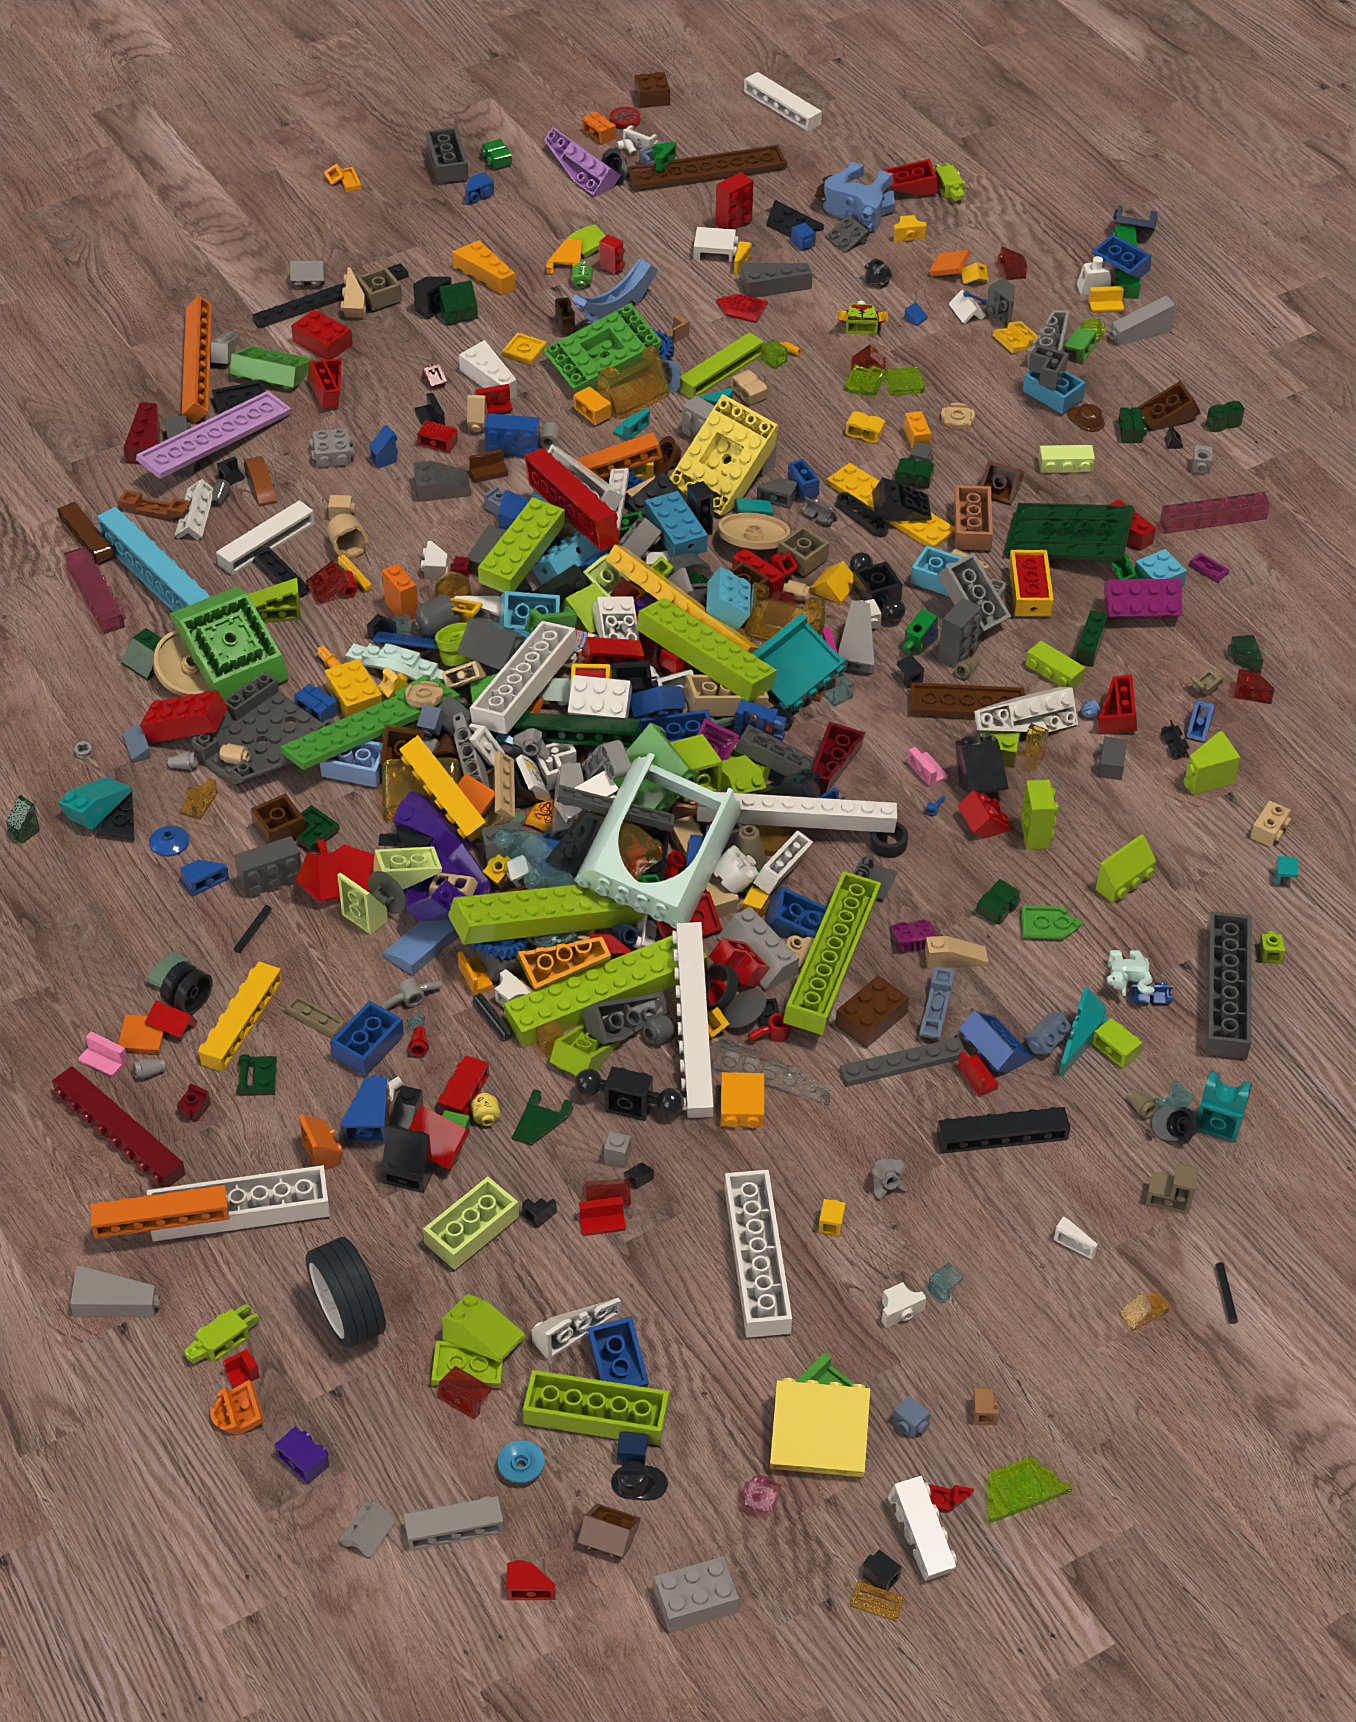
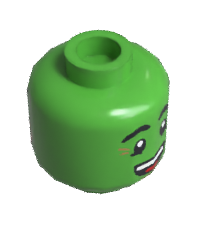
[571,262,593,288]

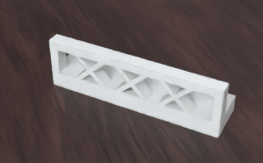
[175,479,213,540]

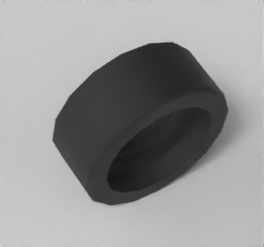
[870,822,908,858]

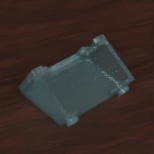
[490,828,576,890]

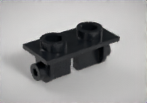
[1161,720,1190,759]

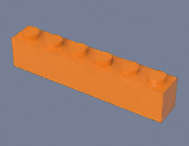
[575,432,663,479]
[90,1185,230,1239]

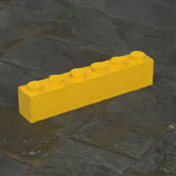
[399,735,489,842]
[198,961,283,1073]

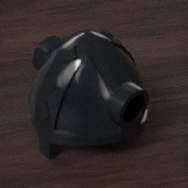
[864,259,892,287]

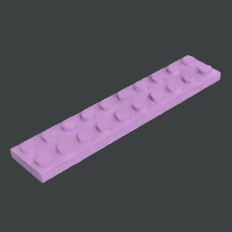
[136,391,291,479]

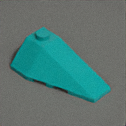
[1059,987,1108,1076]

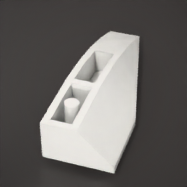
[974,687,1078,733]

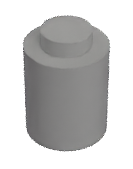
[540,422,560,449]

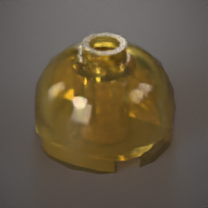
[435,571,472,598]

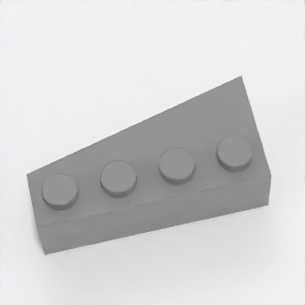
[1027,310,1070,367]

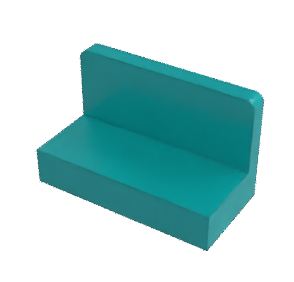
[613,408,650,441]

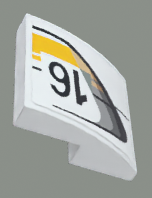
[516,755,551,801]

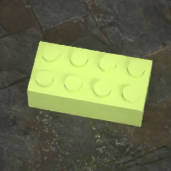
[423,1177,519,1270]

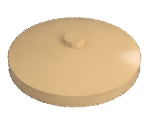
[718,513,790,549]
[153,630,211,697]

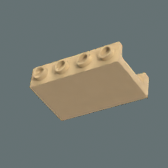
[477,751,515,840]

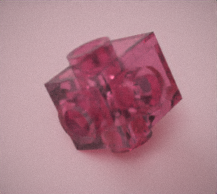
[742,1475,781,1513]

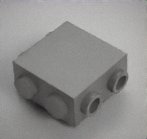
[310,428,354,467]

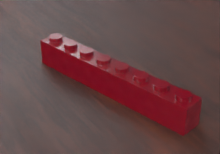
[52,1066,186,1188]

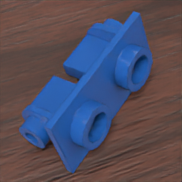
[1129,982,1173,1004]

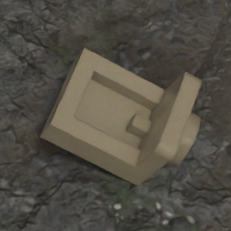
[1190,667,1223,697]

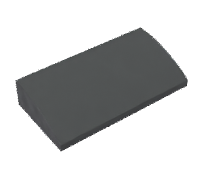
[735,724,816,777]

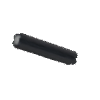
[473,993,512,1041]

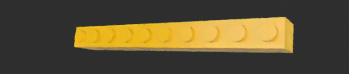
[605,545,759,654]

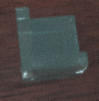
[824,673,854,707]
[928,1262,964,1304]

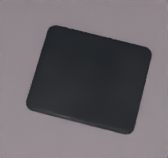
[378,834,397,846]

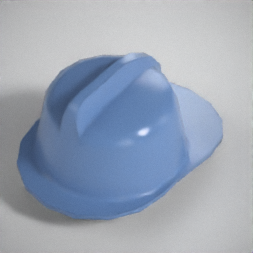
[653,358,682,392]

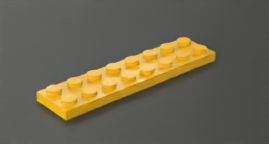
[826,462,955,549]

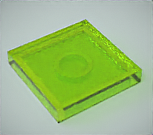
[885,367,925,396]

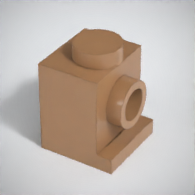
[972,1387,999,1425]

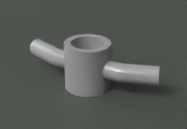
[381,978,442,1010]

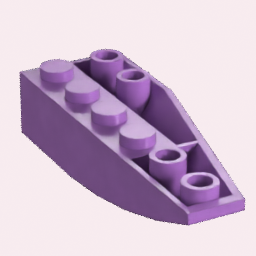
[544,126,621,196]

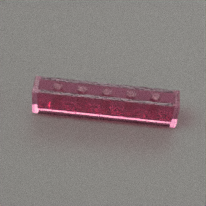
[1160,492,1270,534]
[64,546,126,634]

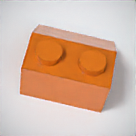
[298,1114,343,1171]

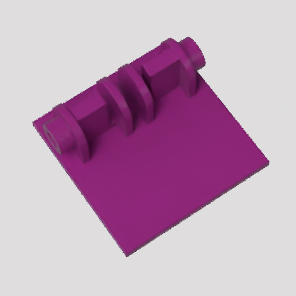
[890,920,938,952]

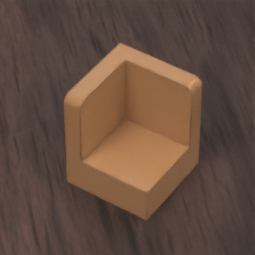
[664,314,690,343]

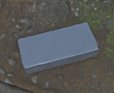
[123,723,151,762]

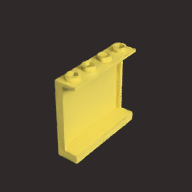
[770,1378,870,1477]

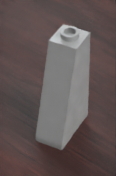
[1110,296,1175,346]
[838,600,874,674]
[551,762,584,838]
[70,1266,160,1317]

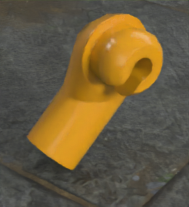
[776,342,802,356]

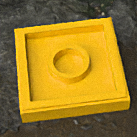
[502,332,547,366]

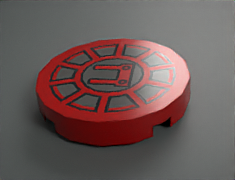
[610,107,641,129]

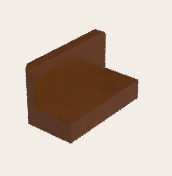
[469,449,508,483]

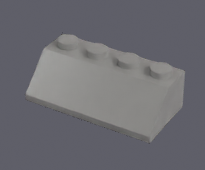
[717,907,799,992]

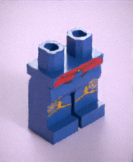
[734,699,787,741]

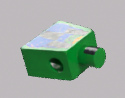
[902,608,938,654]

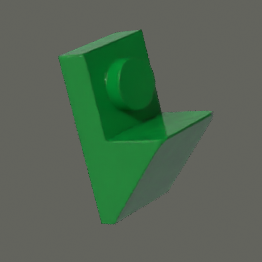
[652,142,677,172]

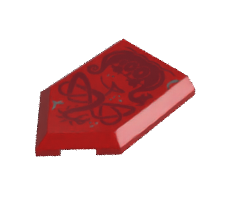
[716,293,768,323]

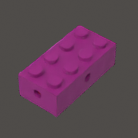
[1104,578,1182,620]

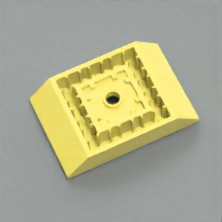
[670,394,779,516]

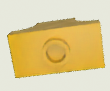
[893,215,927,242]
[377,667,409,699]

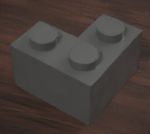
[1029,344,1069,389]

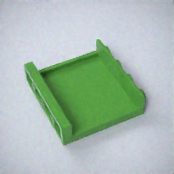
[613,723,699,831]

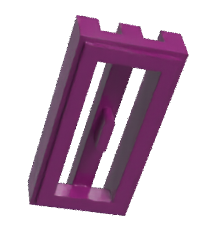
[1189,552,1229,583]

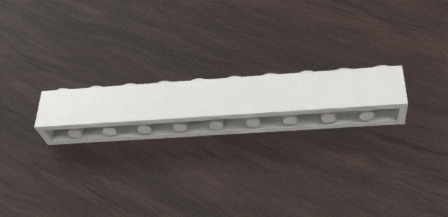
[697,792,897,833]
[672,922,713,1118]

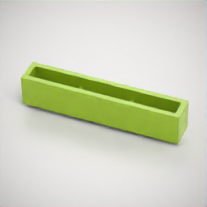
[679,332,764,399]

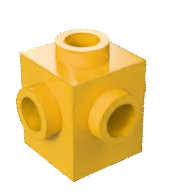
[483,854,511,889]

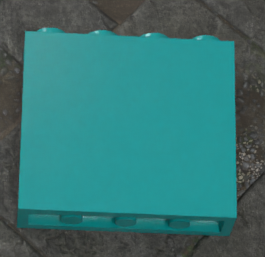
[752,613,847,712]

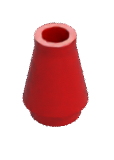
[408,1026,429,1057]

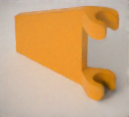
[546,239,582,274]

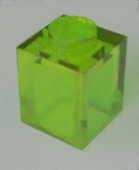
[761,339,788,369]

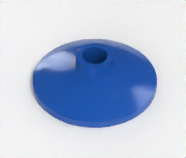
[149,825,189,857]

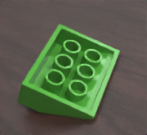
[230,346,314,389]

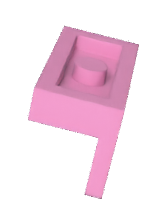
[908,747,948,787]
[79,1031,128,1078]

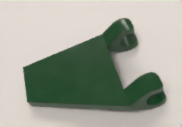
[512,1089,573,1146]

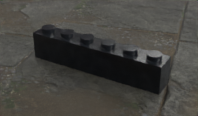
[937,1107,1070,1154]

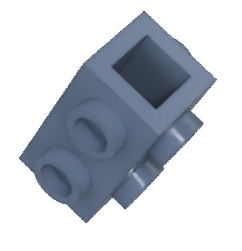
[1024,1012,1072,1055]

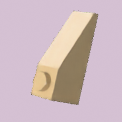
[925,936,988,968]

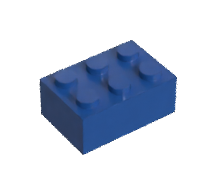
[484,413,540,457]
[330,1000,404,1076]

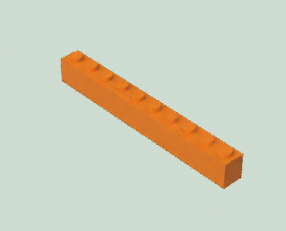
[182,295,212,424]

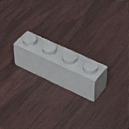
[404,1496,504,1551]

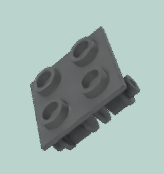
[825,215,869,253]
[853,855,897,901]

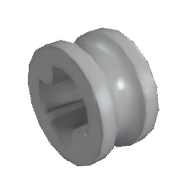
[74,741,93,759]

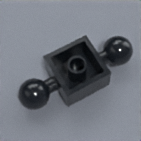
[850,552,905,622]
[575,1066,684,1121]

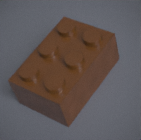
[835,975,909,1049]

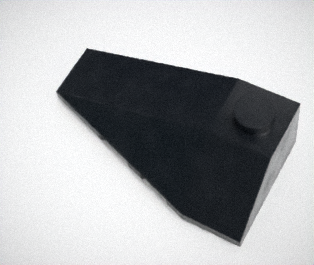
[531,564,590,607]

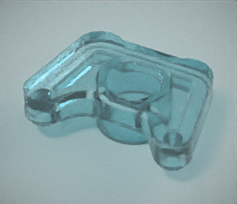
[1153,1080,1193,1110]

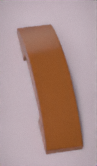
[244,456,277,507]
[118,490,191,519]

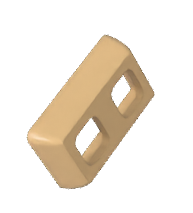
[428,873,478,896]

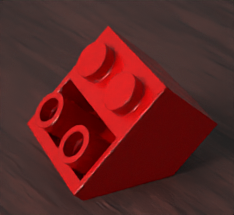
[957,790,1013,838]

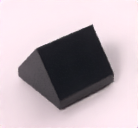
[1165,426,1183,449]

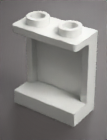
[694,227,738,262]

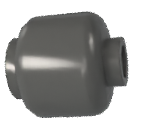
[643,1015,674,1045]

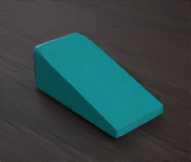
[735,498,774,515]

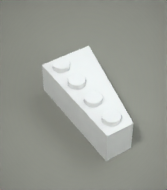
[459,340,517,399]
[887,1476,957,1581]

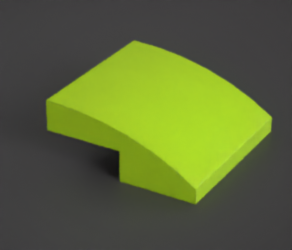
[567,225,606,258]

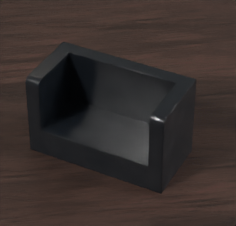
[612,661,652,692]

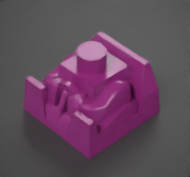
[697,719,740,761]

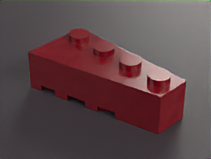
[123,402,160,465]
[812,721,866,795]

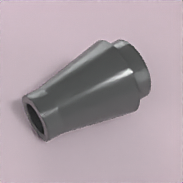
[211,479,231,507]

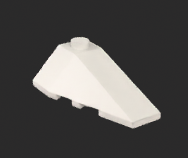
[532,1298,621,1360]

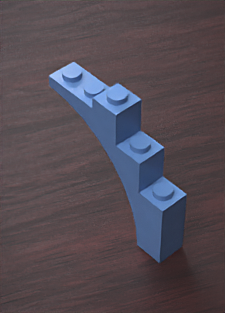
[572,258,658,325]

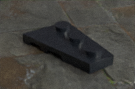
[545,811,603,873]

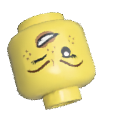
[471,1093,500,1126]

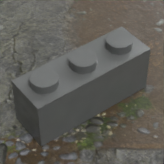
[467,525,507,575]

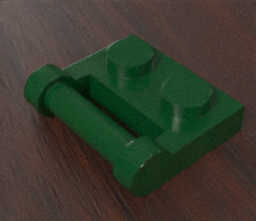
[236,1054,277,1096]

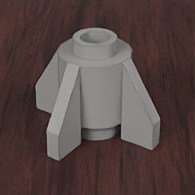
[513,728,549,759]
[872,1159,909,1200]

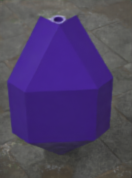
[405,827,491,921]

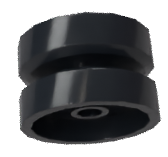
[160,961,213,1014]

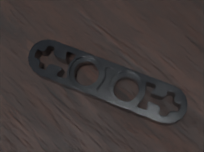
[836,492,889,538]

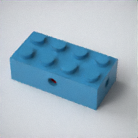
[645,491,708,558]

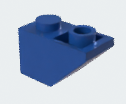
[465,172,494,205]
[369,425,398,469]

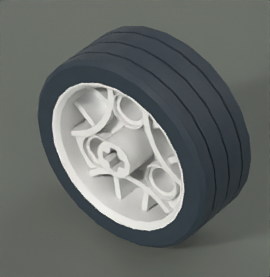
[305,1237,386,1348]

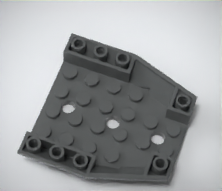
[191,672,335,785]

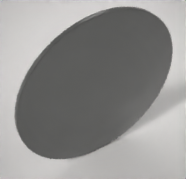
[368,871,406,914]
[722,990,767,1028]

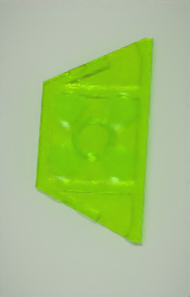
[988,1456,1072,1523]

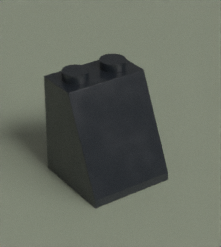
[955,733,1009,794]

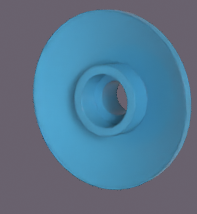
[497,1440,545,1483]

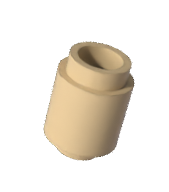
[783,580,811,602]
[220,743,250,765]

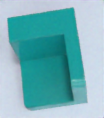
[1275,856,1298,886]

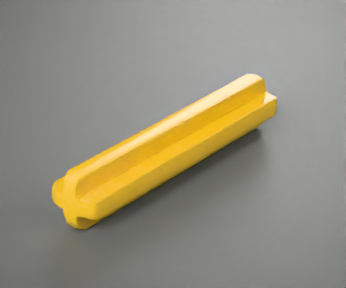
[337,554,372,592]

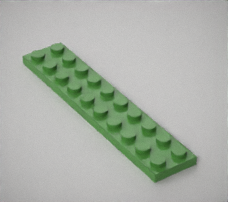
[280,678,460,770]

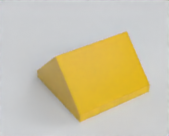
[810,561,854,605]

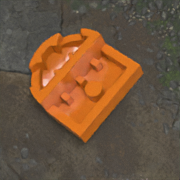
[210,1380,265,1435]

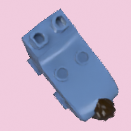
[815,161,895,233]

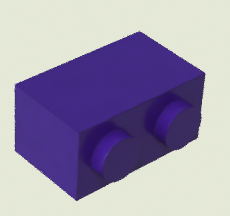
[275,1426,329,1484]

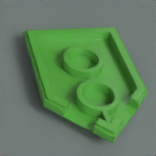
[1021,905,1083,939]

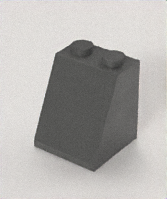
[457,618,525,670]

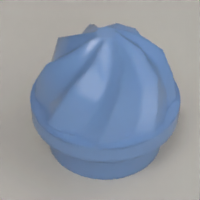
[1081,699,1101,718]

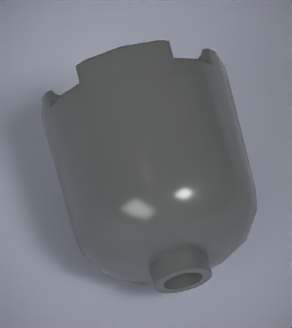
[413,593,460,637]

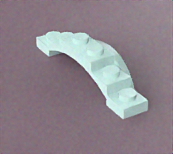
[345,643,445,684]

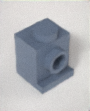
[484,486,504,516]

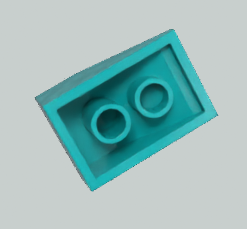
[58,777,133,830]

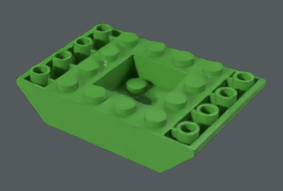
[543,303,663,392]
[169,586,289,700]

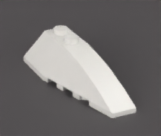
[548,444,624,511]

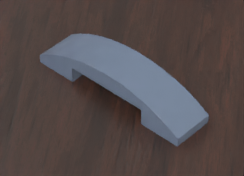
[919,966,955,1040]

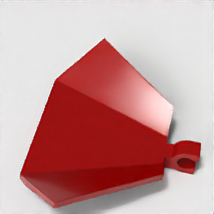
[296,839,374,902]

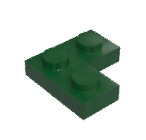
[297,805,340,851]

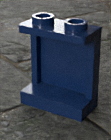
[1113,206,1158,230]

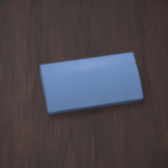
[383,920,459,976]

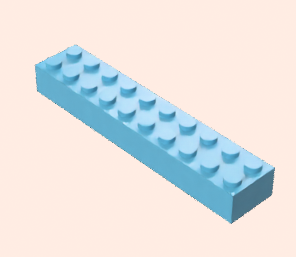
[97,507,210,612]

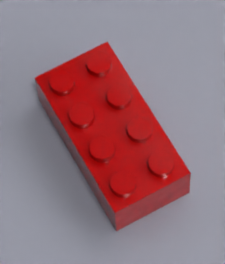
[139,690,228,743]

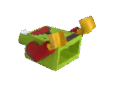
[836,301,889,334]

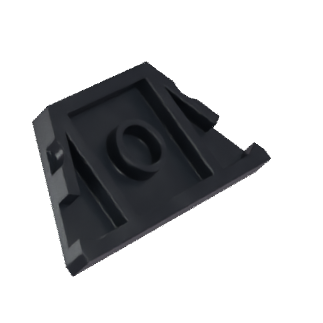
[767,200,824,238]

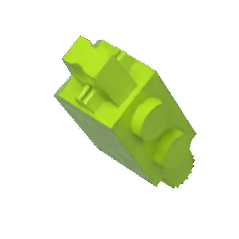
[935,162,965,201]
[184,1304,260,1364]

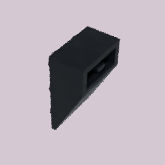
[872,477,932,521]
[382,1124,433,1193]

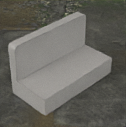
[339,1502,395,1557]

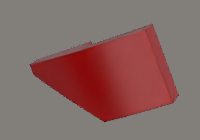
[929,1484,974,1513]

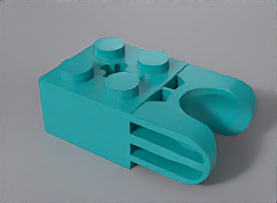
[1197,1070,1253,1143]

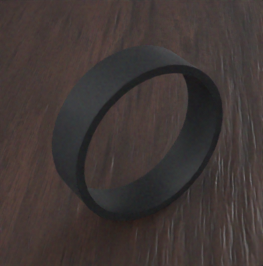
[705,963,738,1010]

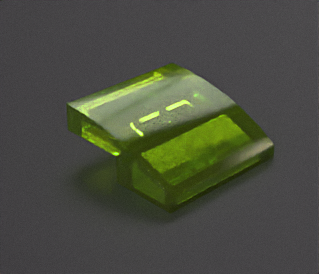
[843,364,888,396]

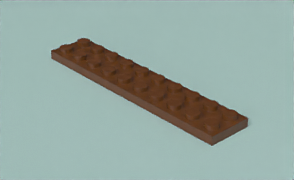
[628,145,787,190]

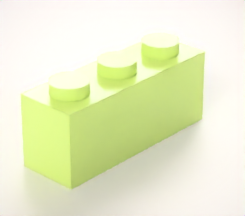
[1038,445,1095,473]

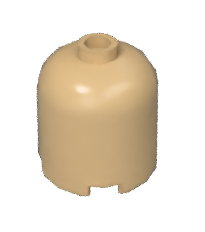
[327,513,369,558]

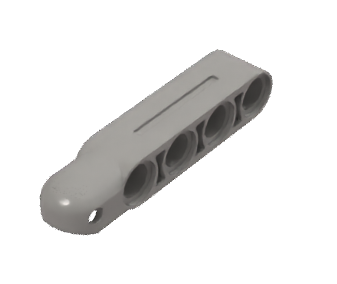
[452,712,491,789]

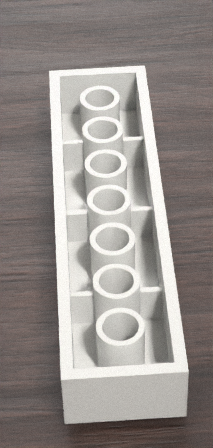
[470,621,577,734]
[147,1165,330,1241]
[724,1170,792,1338]

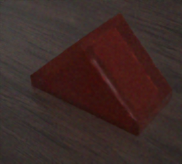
[852,344,886,372]

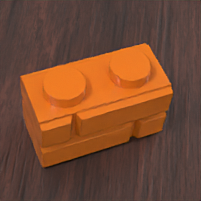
[582,111,616,145]

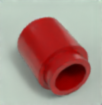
[336,570,358,597]

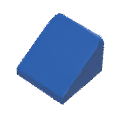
[904,302,928,326]

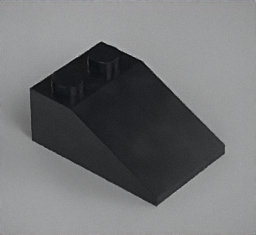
[756,769,820,798]

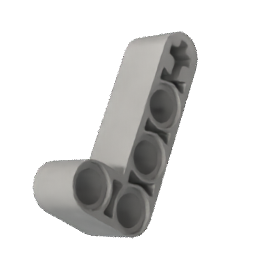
[581,740,631,782]

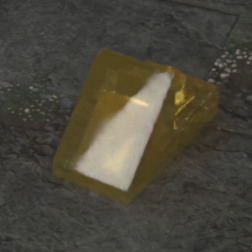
[1119,1291,1170,1332]

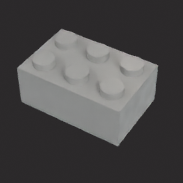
[654,1556,739,1633]

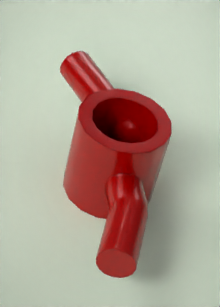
[748,1013,801,1042]

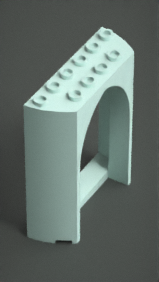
[574,753,741,929]

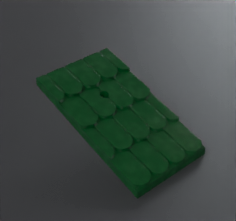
[1004,503,1135,562]

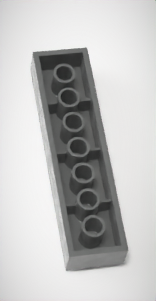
[1205,911,1252,1059]

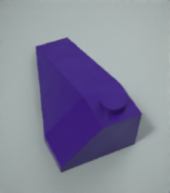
[393,791,474,851]

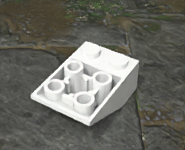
[592,597,640,640]

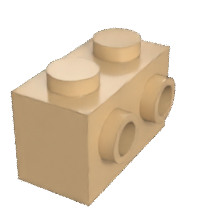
[1250,800,1292,847]

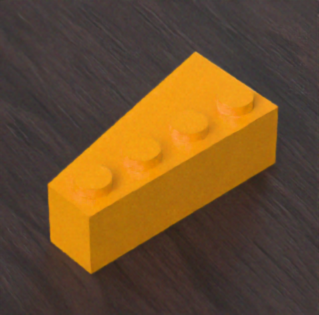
[452,240,516,295]
[518,937,611,991]

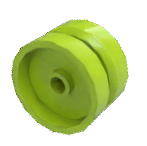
[435,622,473,666]

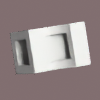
[495,969,533,1008]
[882,1282,926,1328]

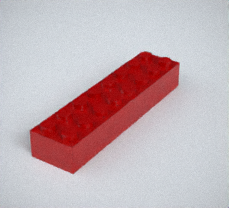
[524,448,620,551]

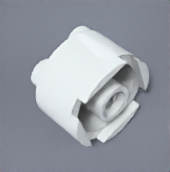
[713,845,759,894]

